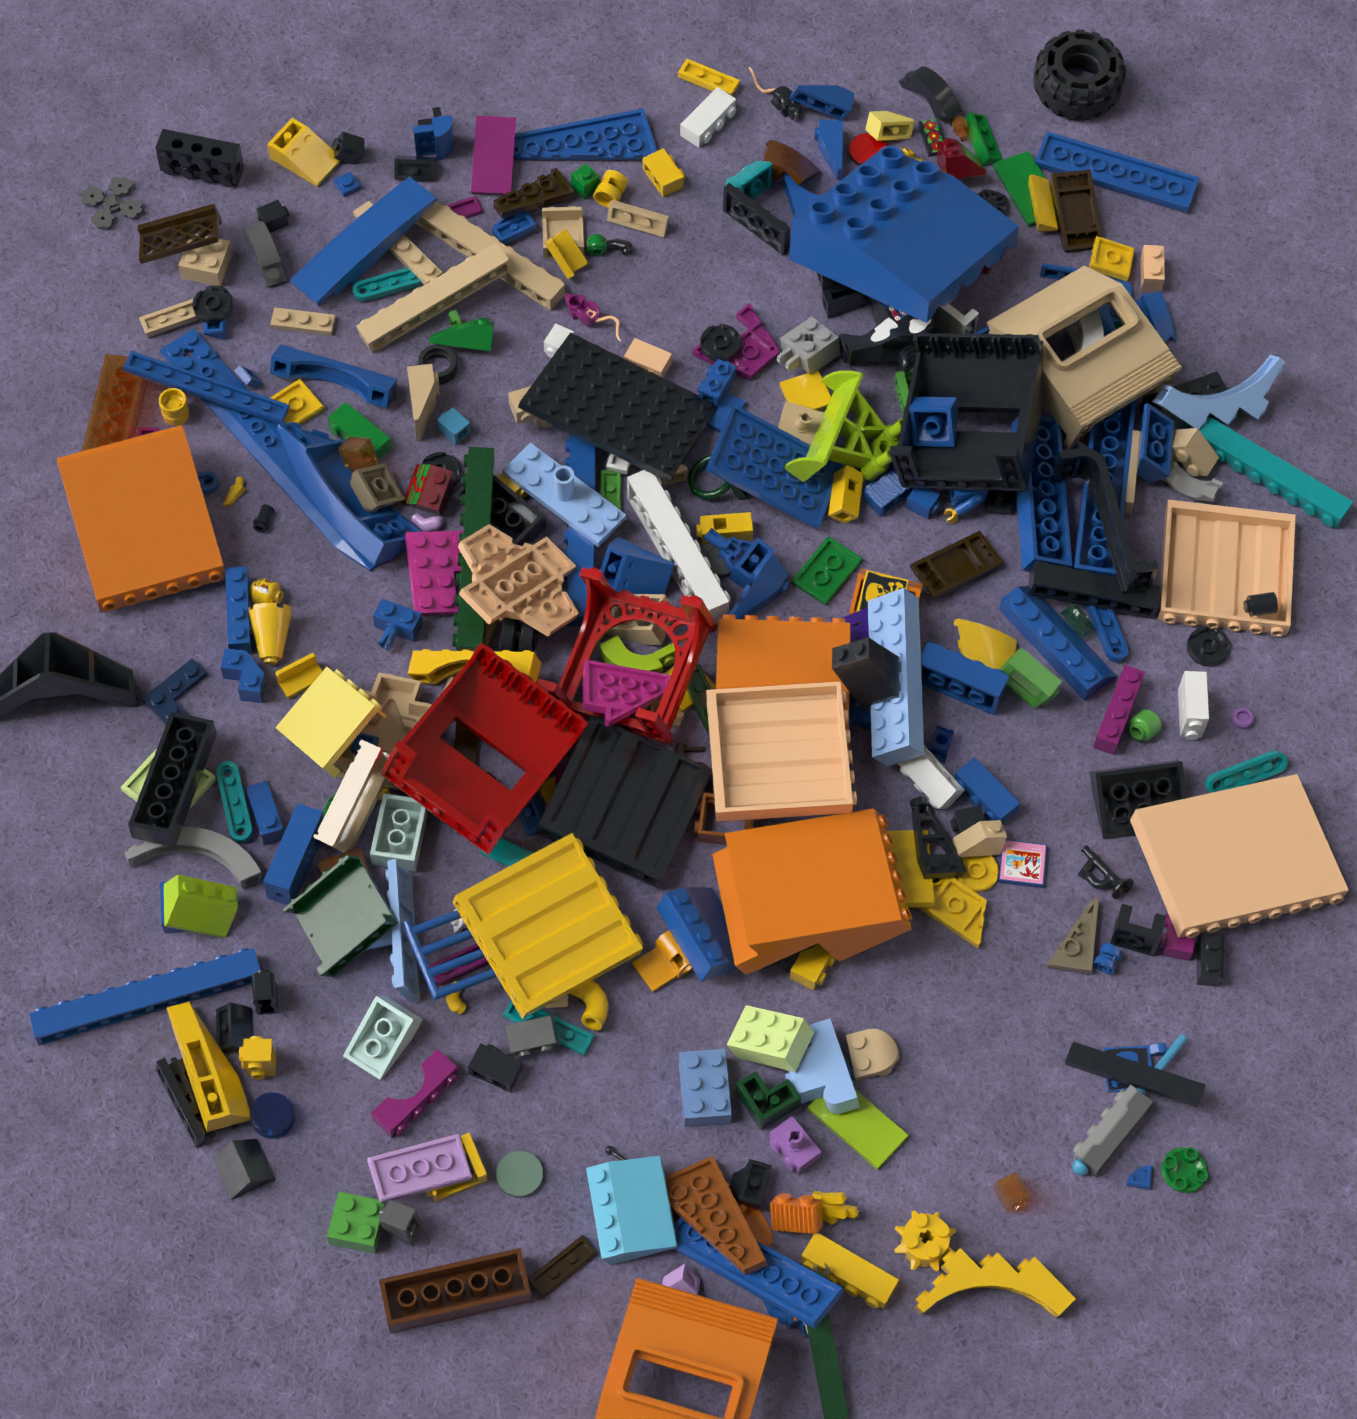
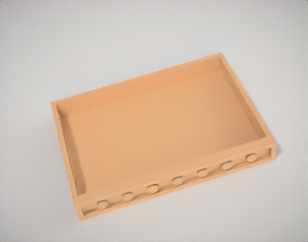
[1130,774,1349,938]

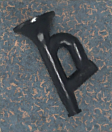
[1077,845,1134,899]

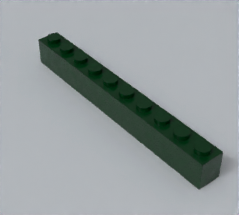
[452,447,495,651]

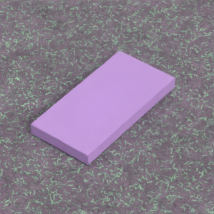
[367,1134,472,1204]

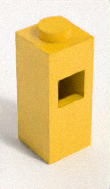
[828,465,864,524]
[696,512,753,544]

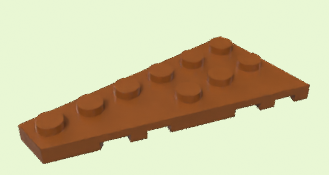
[665,1156,767,1275]

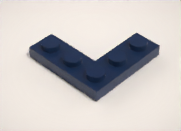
[142,658,207,725]

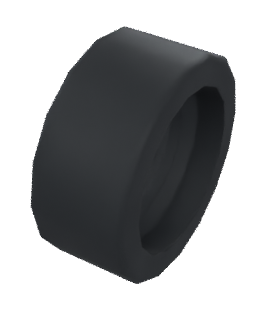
[418,344,457,385]

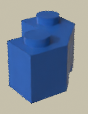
[220,648,266,703]

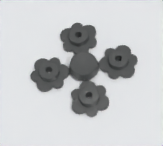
[81,176,142,228]

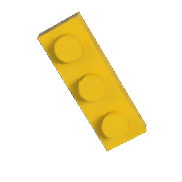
[678,59,740,96]

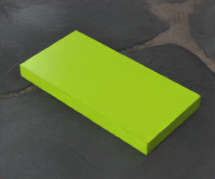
[807,1090,908,1170]

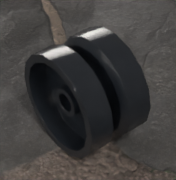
[501,617,538,652]

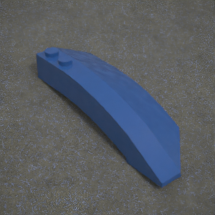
[277,422,422,565]

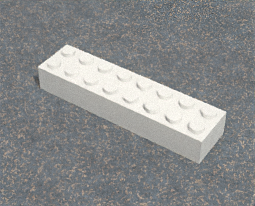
[627,470,731,626]

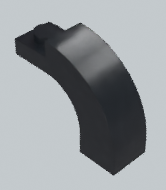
[899,66,962,121]

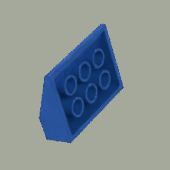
[656,887,738,982]

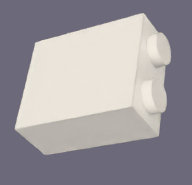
[1178,671,1209,740]

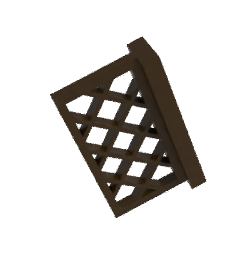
[137,203,222,264]

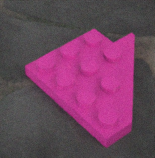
[583,660,670,727]

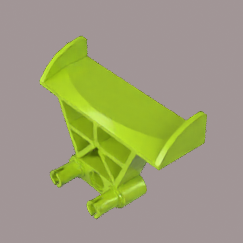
[785,370,903,482]

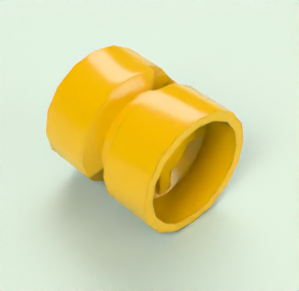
[593,170,628,208]
[159,388,189,426]

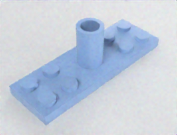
[502,443,626,547]
[366,859,420,1002]

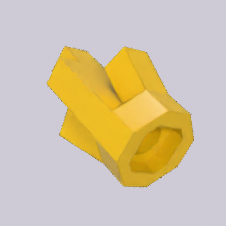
[812,1191,859,1225]

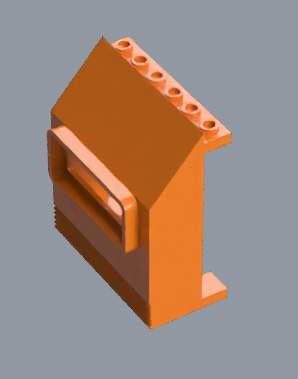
[595,1278,778,1419]

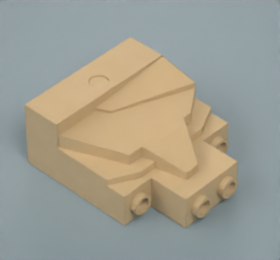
[329,673,432,790]

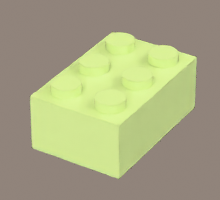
[727,1005,814,1072]

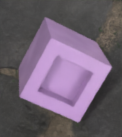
[662,1264,700,1295]

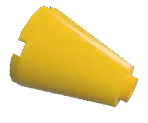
[249,603,292,665]

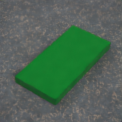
[993,151,1057,228]

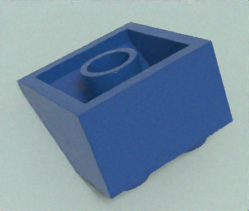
[909,397,958,447]

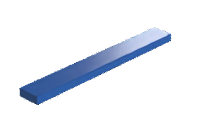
[123,351,290,424]

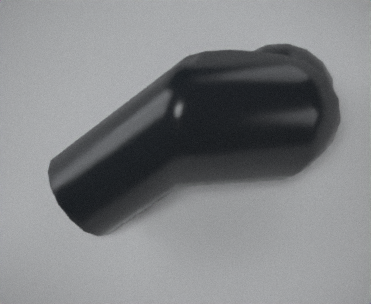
[607,239,632,255]

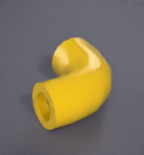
[569,980,609,1031]

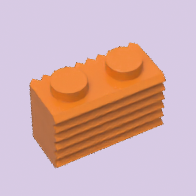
[770,1193,823,1234]

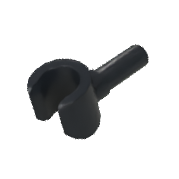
[674,742,705,754]

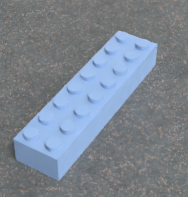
[868,588,924,766]

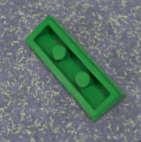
[962,112,1003,166]

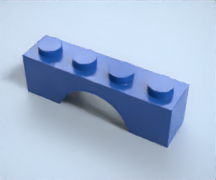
[225,566,252,654]

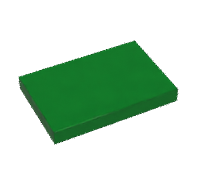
[791,536,863,606]

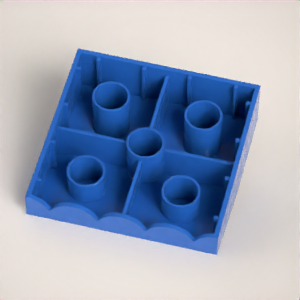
[789,146,1019,323]

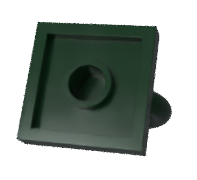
[688,454,747,500]

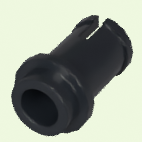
[253,504,274,533]

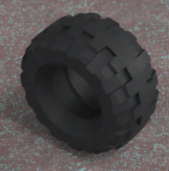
[1033,29,1126,121]

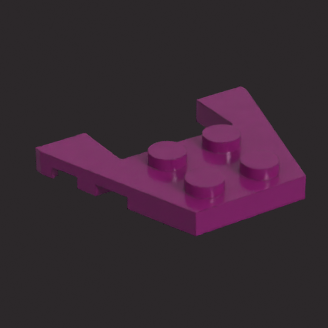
[692,303,780,380]

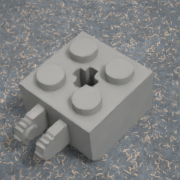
[777,316,841,374]

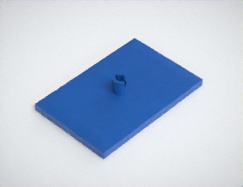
[706,404,842,529]

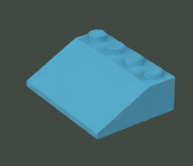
[586,1156,678,1265]

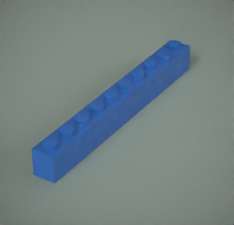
[563,434,595,626]
[29,948,260,1046]

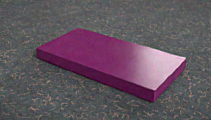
[471,115,516,195]

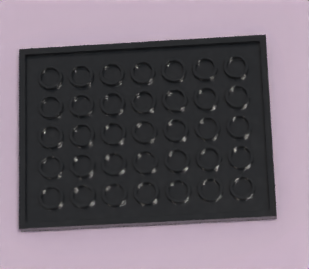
[518,332,717,482]

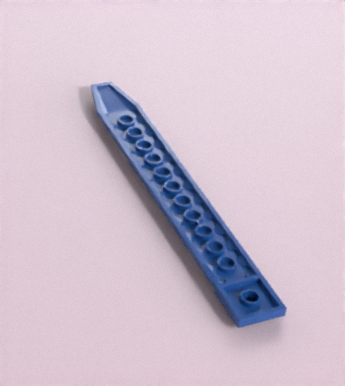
[160,329,382,571]

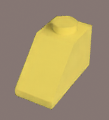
[865,111,915,141]

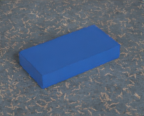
[708,393,746,433]

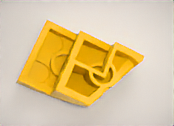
[954,619,1017,669]

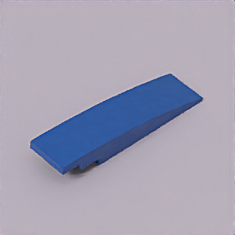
[290,177,438,306]

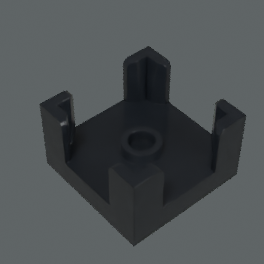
[1110,903,1166,957]

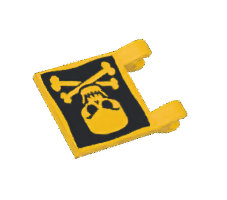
[856,570,909,624]

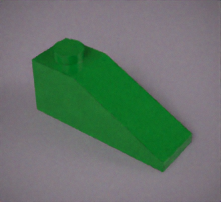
[429,318,495,351]

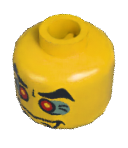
[249,578,283,604]

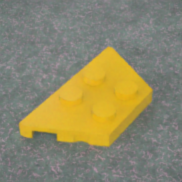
[917,877,987,949]

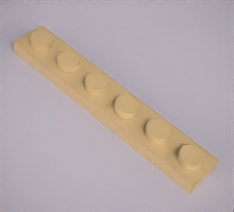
[353,201,443,285]

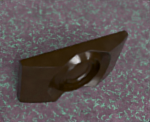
[1051,169,1103,252]
[909,531,1004,599]

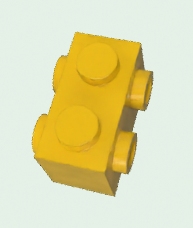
[239,1036,276,1080]

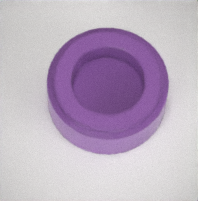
[1231,707,1254,730]

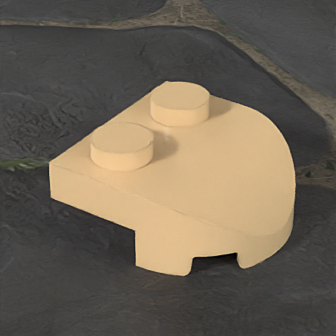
[846,1029,899,1080]

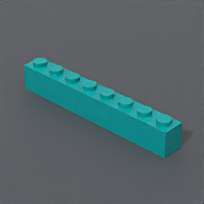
[1199,416,1353,529]

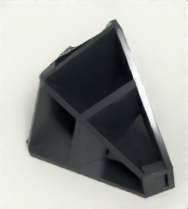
[0,632,142,717]

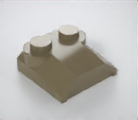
[350,463,405,513]

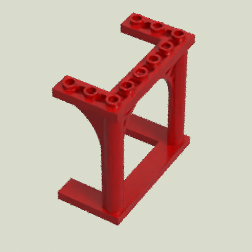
[536,567,717,744]

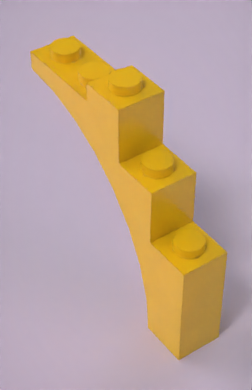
[914,1248,1076,1318]

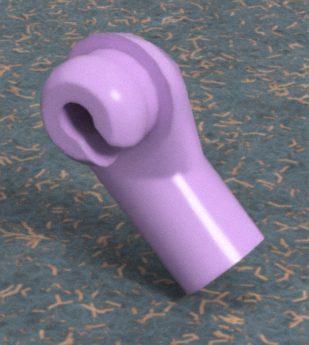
[411,512,444,532]

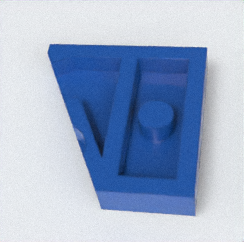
[491,212,537,245]

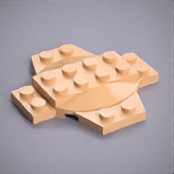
[458,524,579,637]

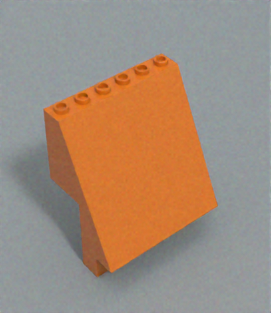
[57,425,226,613]
[716,615,850,750]
[712,808,912,975]

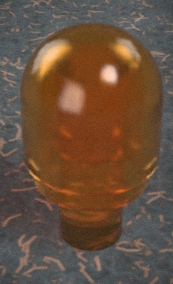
[952,115,969,142]

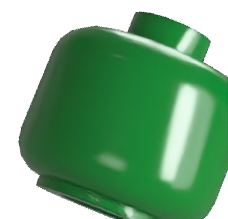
[587,234,607,256]

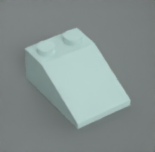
[343,996,423,1080]

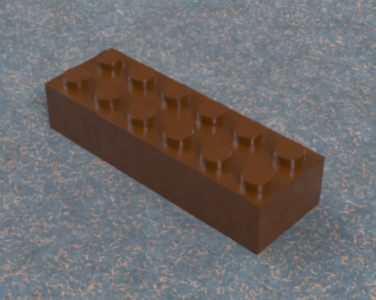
[379,1248,532,1333]

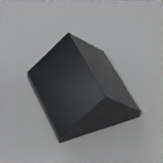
[213,1138,275,1200]

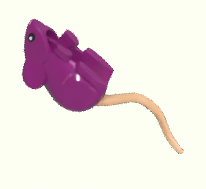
[564,294,621,342]

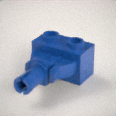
[704,528,775,589]

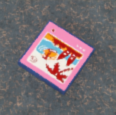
[998,840,1047,888]

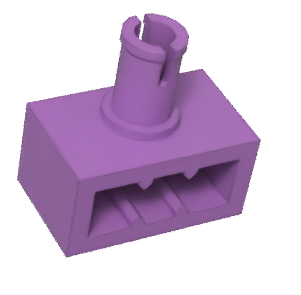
[769,1116,821,1175]

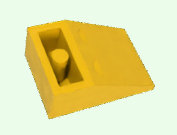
[267,118,341,187]

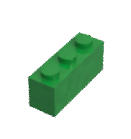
[328,402,392,464]

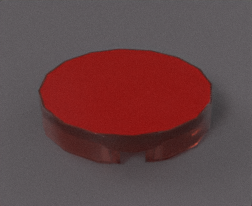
[848,133,887,166]

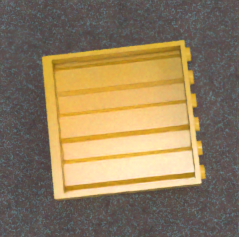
[452,833,643,1019]

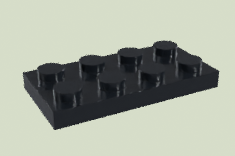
[723,183,790,256]

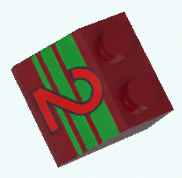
[937,138,986,179]
[402,464,456,516]

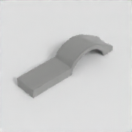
[1161,460,1223,502]

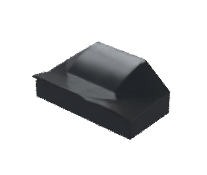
[729,1159,772,1210]

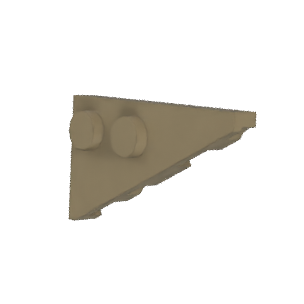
[1047,897,1099,974]

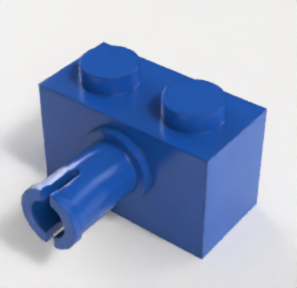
[373,598,423,650]

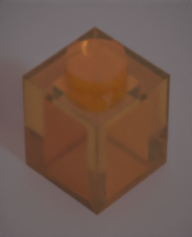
[993,1172,1030,1213]

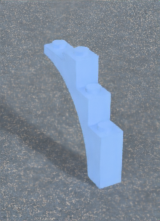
[1152,355,1285,429]

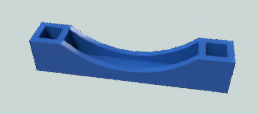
[270,344,397,408]

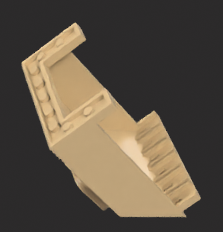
[986,265,1182,449]

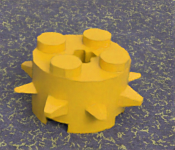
[894,1210,956,1272]

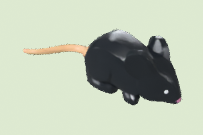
[749,67,801,121]

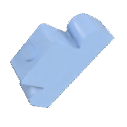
[785,1018,860,1114]

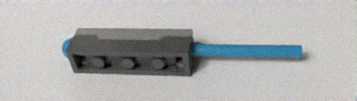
[1072,1034,1188,1177]

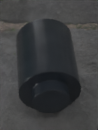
[1243,592,1278,617]

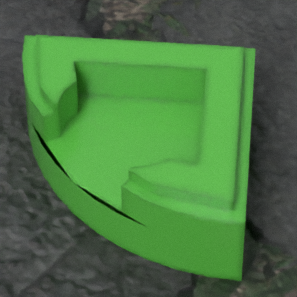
[449,310,461,327]

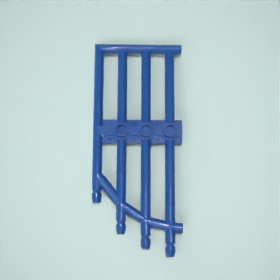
[402,861,596,1000]

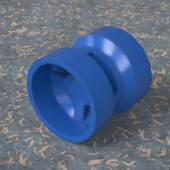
[1093,943,1123,975]

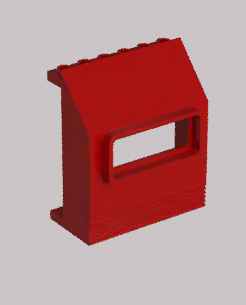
[380,643,588,855]

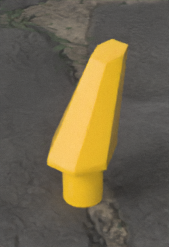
[222,477,246,507]

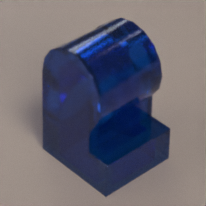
[928,725,954,764]

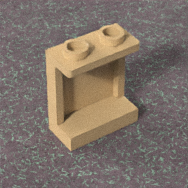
[542,206,584,259]

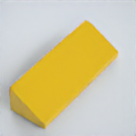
[1028,175,1058,232]

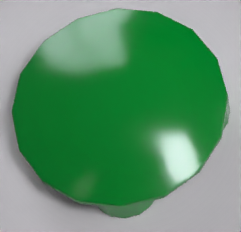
[1161,1147,1208,1193]

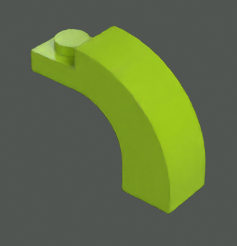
[599,635,675,673]

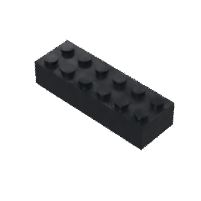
[128,712,217,847]

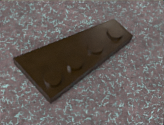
[493,168,575,219]

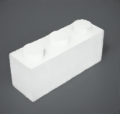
[680,87,736,148]
[897,746,965,809]

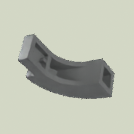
[242,221,286,287]

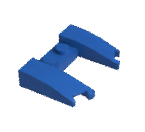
[1097,291,1176,342]

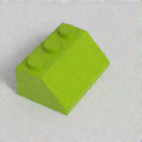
[164,874,238,938]

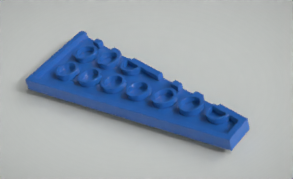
[514,108,657,160]

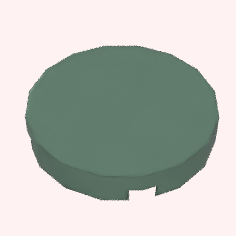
[496,1151,543,1198]

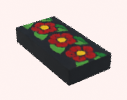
[918,118,944,157]

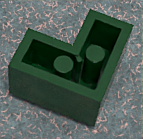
[736,1072,801,1130]

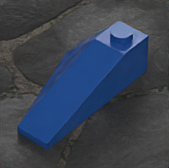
[728,551,790,620]

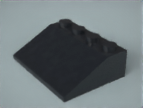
[1090,760,1187,839]

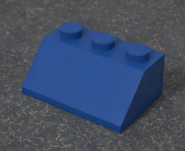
[1137,403,1174,483]

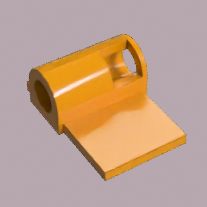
[632,930,693,993]

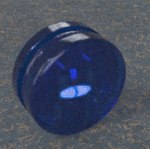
[250,1092,295,1139]

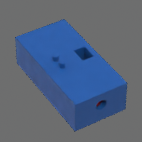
[263,803,324,905]

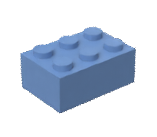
[679,1049,732,1127]

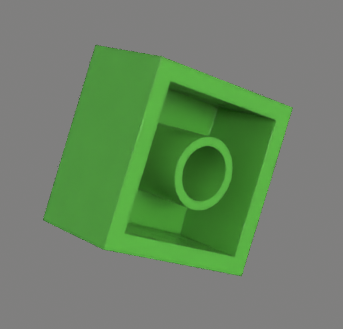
[327,1192,386,1254]

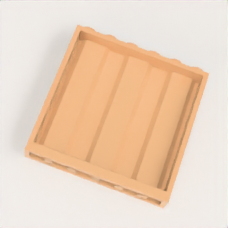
[1158,500,1296,637]
[707,682,857,822]

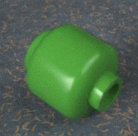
[1129,709,1162,742]

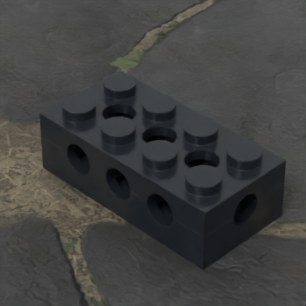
[155,129,244,187]

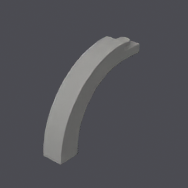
[124,827,263,889]

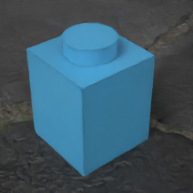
[437,407,471,445]

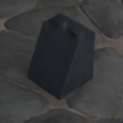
[832,637,899,708]

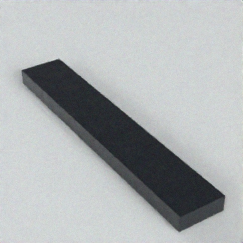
[1065,1042,1206,1108]

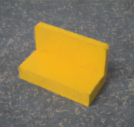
[546,229,587,279]
[275,653,323,700]

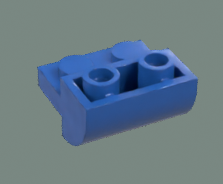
[413,115,454,160]

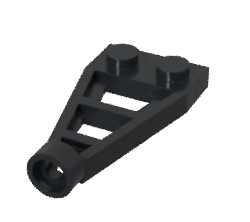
[909,796,967,879]

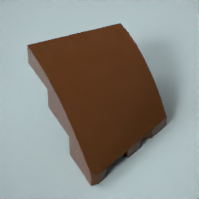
[763,140,820,185]

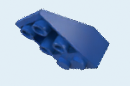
[601,537,675,595]

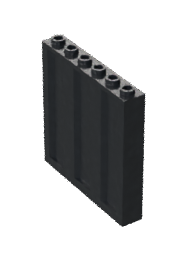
[536,715,712,889]

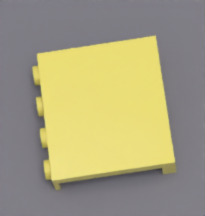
[276,667,387,778]

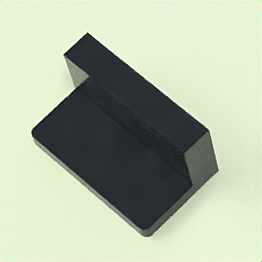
[394,155,437,181]
[216,1002,253,1054]

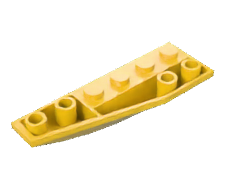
[167,1002,252,1132]

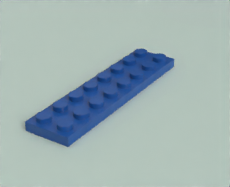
[1034,131,1200,213]
[674,1218,844,1329]

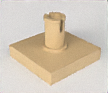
[778,401,824,445]

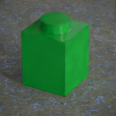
[571,163,599,200]

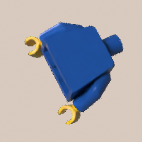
[944,489,988,524]

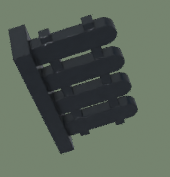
[156,1057,238,1148]

